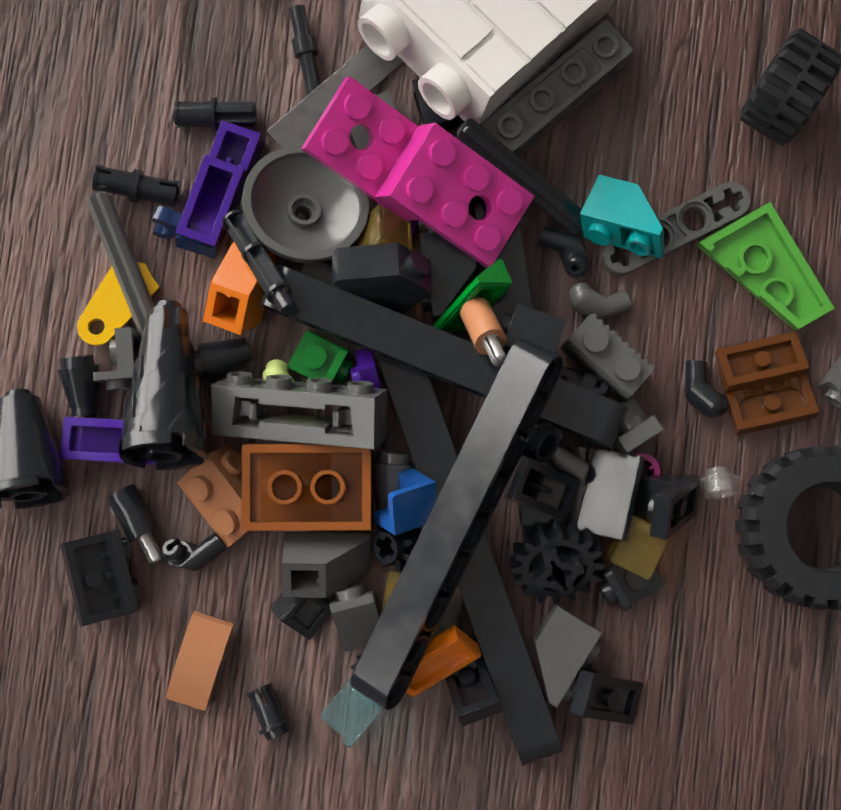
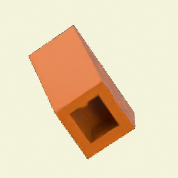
[203,241,276,335]

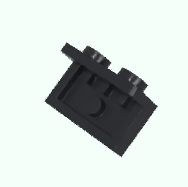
[60,529,141,627]

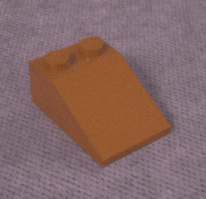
[241,444,374,531]

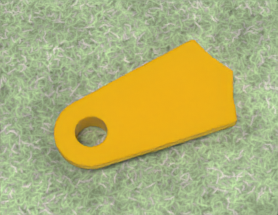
[77,262,160,346]

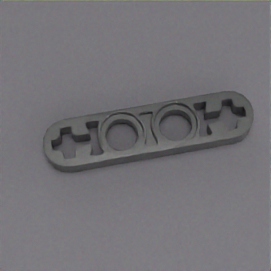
[601,181,750,277]

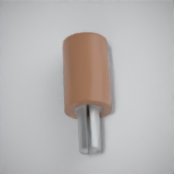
[460,298,506,366]

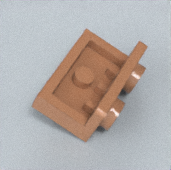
[177,444,249,548]

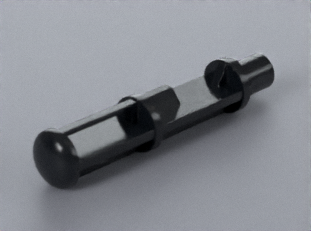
[222,209,296,316]

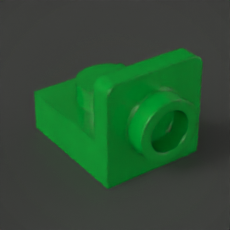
[287,330,354,385]

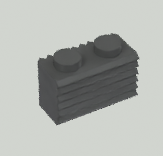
[561,314,654,403]

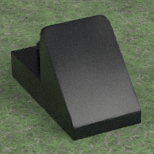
[634,475,701,540]
[445,638,503,727]
[570,666,644,724]

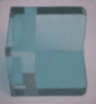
[320,676,383,749]

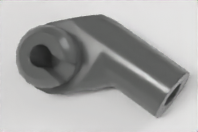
[569,282,632,320]

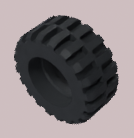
[735,445,841,611]

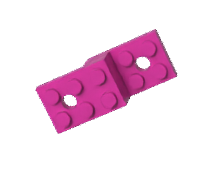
[301,76,534,267]

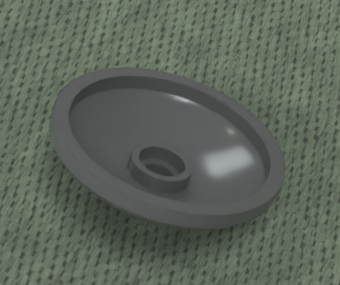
[242,145,369,263]

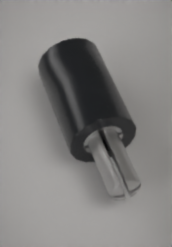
[107,484,163,563]

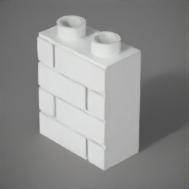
[358,0,614,125]

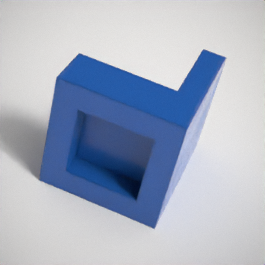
[373,468,437,535]

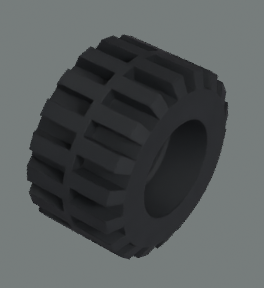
[739,28,841,146]

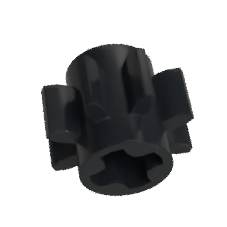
[373,527,421,572]

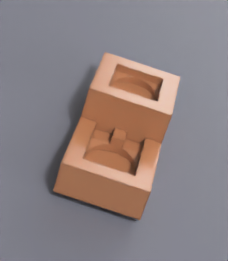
[165,611,234,711]

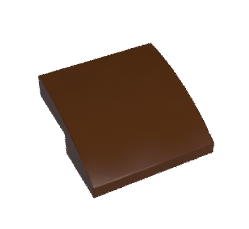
[715,331,819,436]

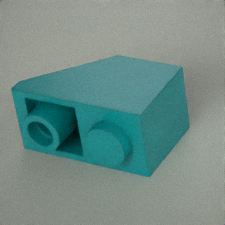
[580,175,665,259]

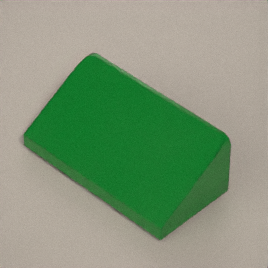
[433,259,512,331]

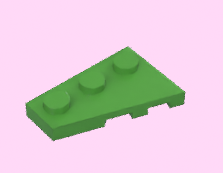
[696,202,835,331]

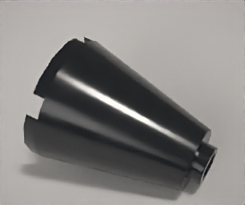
[0,389,71,509]

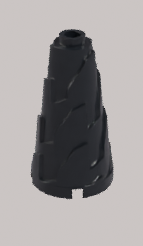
[119,300,208,470]

